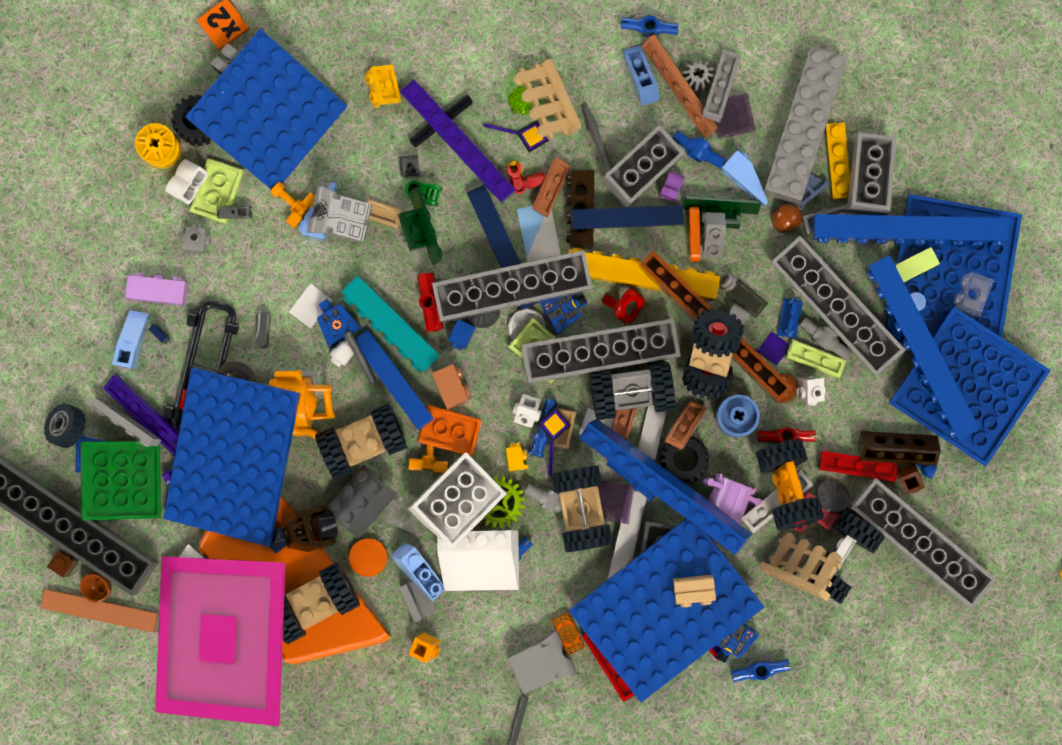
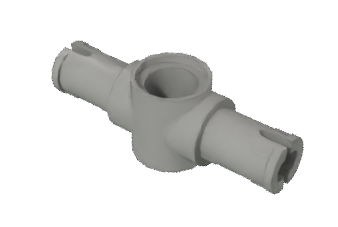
[799,317,852,360]
[524,483,563,513]

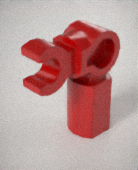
[506,162,546,194]

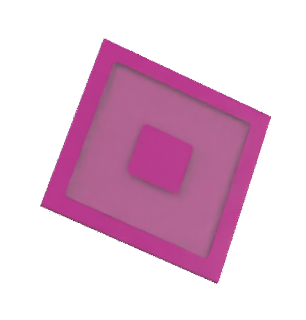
[155,556,285,726]

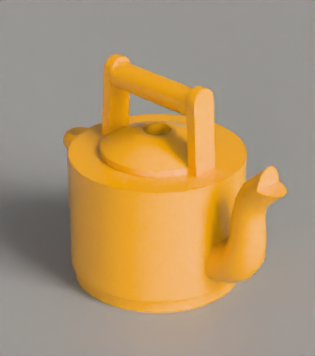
[268,370,335,440]

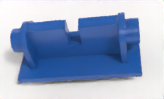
[777,298,803,339]

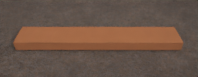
[642,35,718,138]
[40,589,159,632]

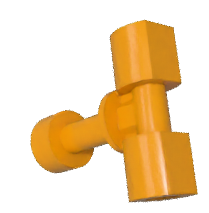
[270,182,315,229]
[409,445,448,473]

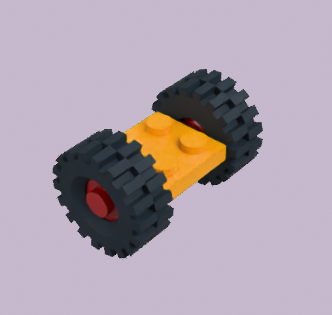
[756,439,825,530]

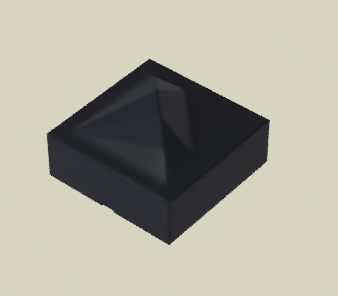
[399,155,420,177]

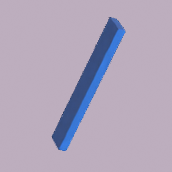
[355,330,434,430]

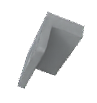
[399,581,437,623]

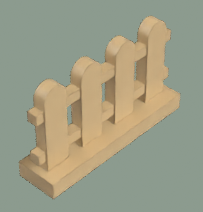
[514,58,582,140]
[759,533,842,602]

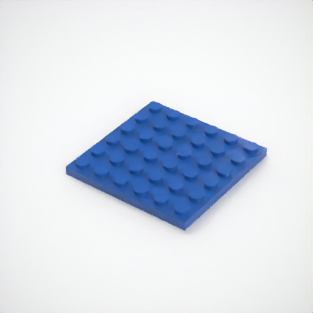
[185,29,347,190]
[888,307,1051,466]

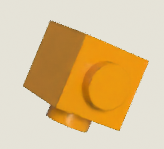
[409,632,441,663]

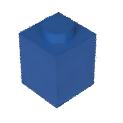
[448,320,476,351]

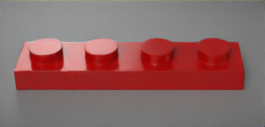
[818,451,899,482]
[581,633,635,702]

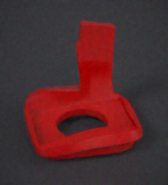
[602,289,645,325]

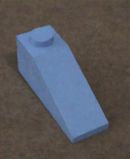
[622,46,660,106]

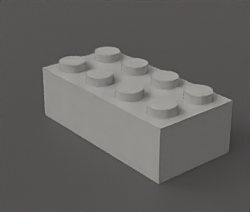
[601,125,685,208]
[847,132,896,215]

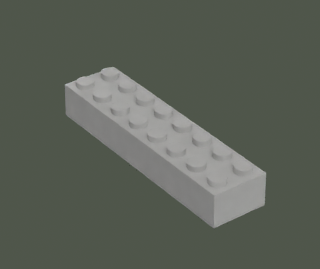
[764,47,848,205]
[771,236,905,376]
[432,250,593,322]
[520,318,681,384]
[847,478,997,609]

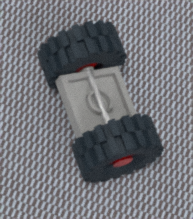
[590,362,676,420]

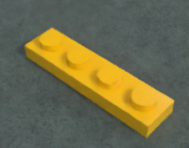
[825,122,850,200]

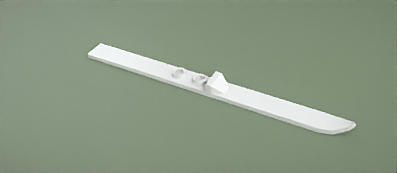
[608,405,666,579]

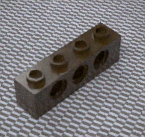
[566,170,595,249]
[857,431,941,465]

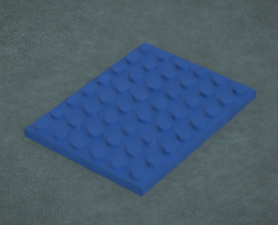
[885,194,1022,348]
[163,368,300,546]
[569,518,764,703]

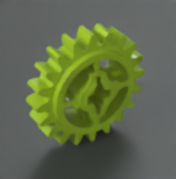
[480,476,526,530]

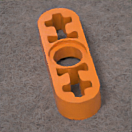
[688,207,700,262]

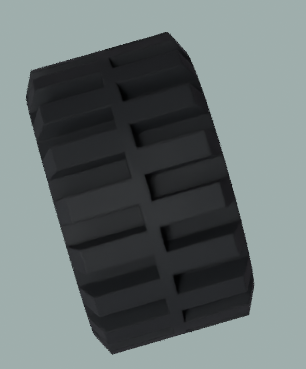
[171,95,211,146]
[660,436,710,483]

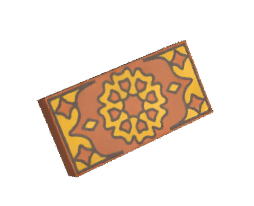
[551,612,585,656]

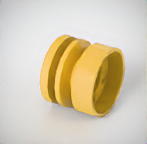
[135,123,181,169]

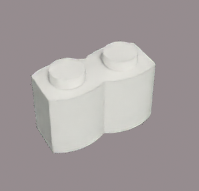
[165,159,208,205]

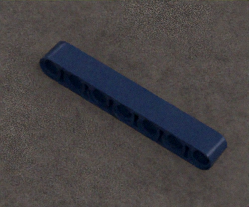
[467,184,538,311]

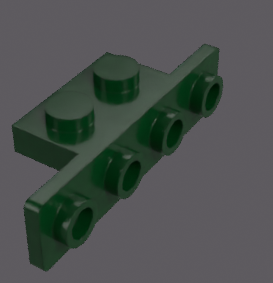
[398,187,443,265]
[683,195,761,229]

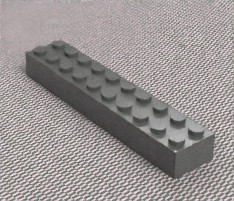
[0,455,159,596]

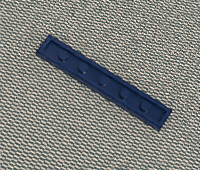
[571,206,684,230]

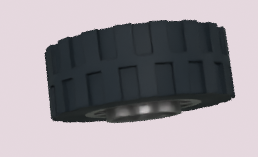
[44,403,86,448]

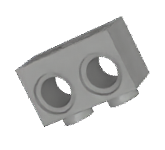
[702,212,726,258]

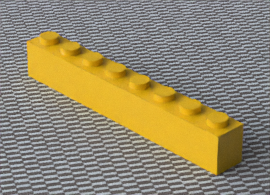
[568,247,720,301]

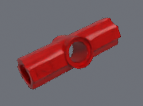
[417,272,444,332]

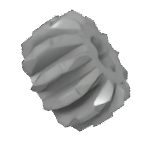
[682,58,714,91]

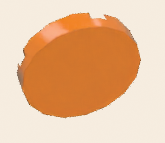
[349,538,388,577]

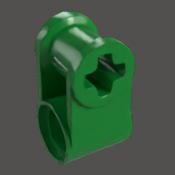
[405,180,443,207]

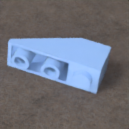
[112,310,149,370]
[391,543,444,601]

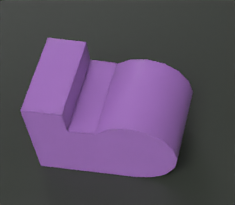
[659,170,684,203]

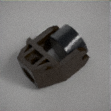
[282,506,338,552]

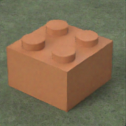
[432,364,471,410]

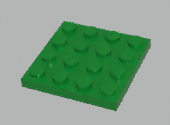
[81,441,161,521]

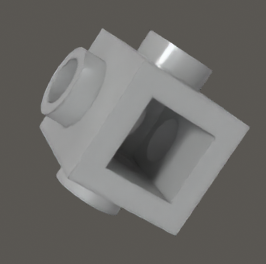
[182,224,211,254]

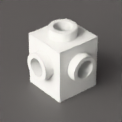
[796,376,826,406]
[513,394,541,428]

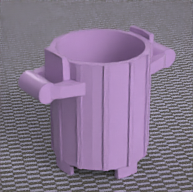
[703,473,762,524]

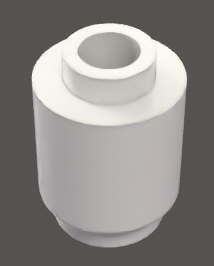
[329,338,354,367]

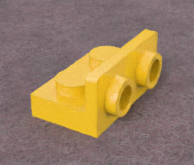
[365,65,401,108]

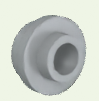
[719,273,737,291]

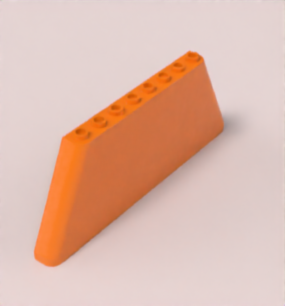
[198,495,392,665]

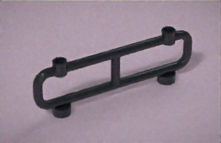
[163,301,239,432]

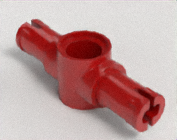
[757,427,816,444]

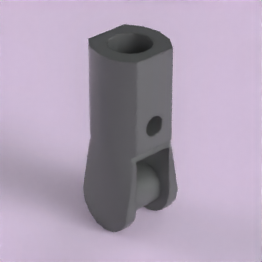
[217,206,252,219]
[255,313,271,349]

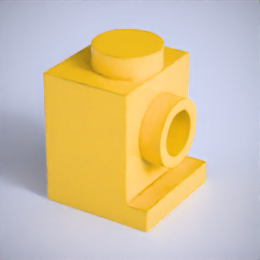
[506,442,528,471]

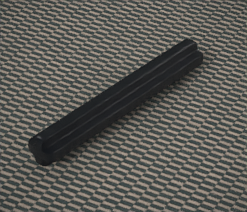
[409,95,473,147]

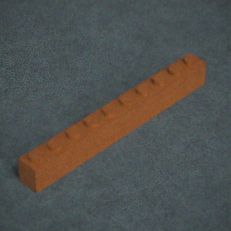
[638,251,793,402]

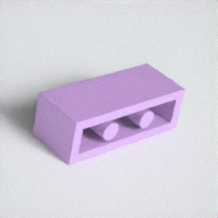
[125,273,189,306]

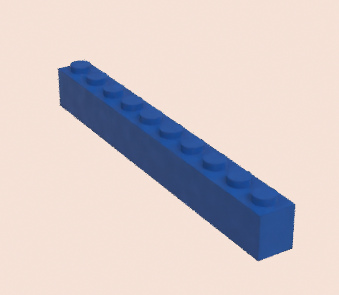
[812,214,1008,247]
[866,255,980,440]
[579,419,752,555]

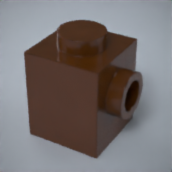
[898,464,925,495]
[47,550,80,577]

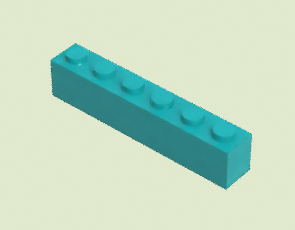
[342,275,441,373]

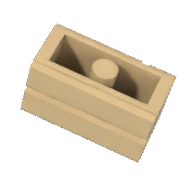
[673,574,716,607]

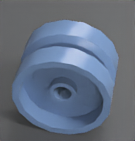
[715,394,760,438]

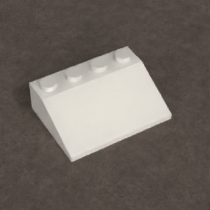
[408,452,507,549]
[437,530,519,591]

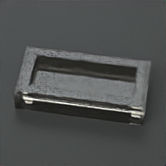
[726,279,768,318]

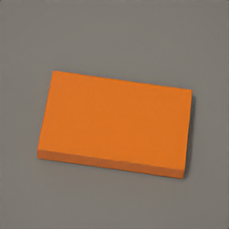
[417,404,482,457]

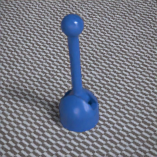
[910,464,937,479]

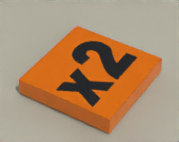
[197,0,250,51]

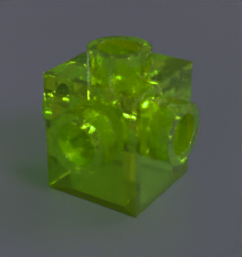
[507,86,539,115]

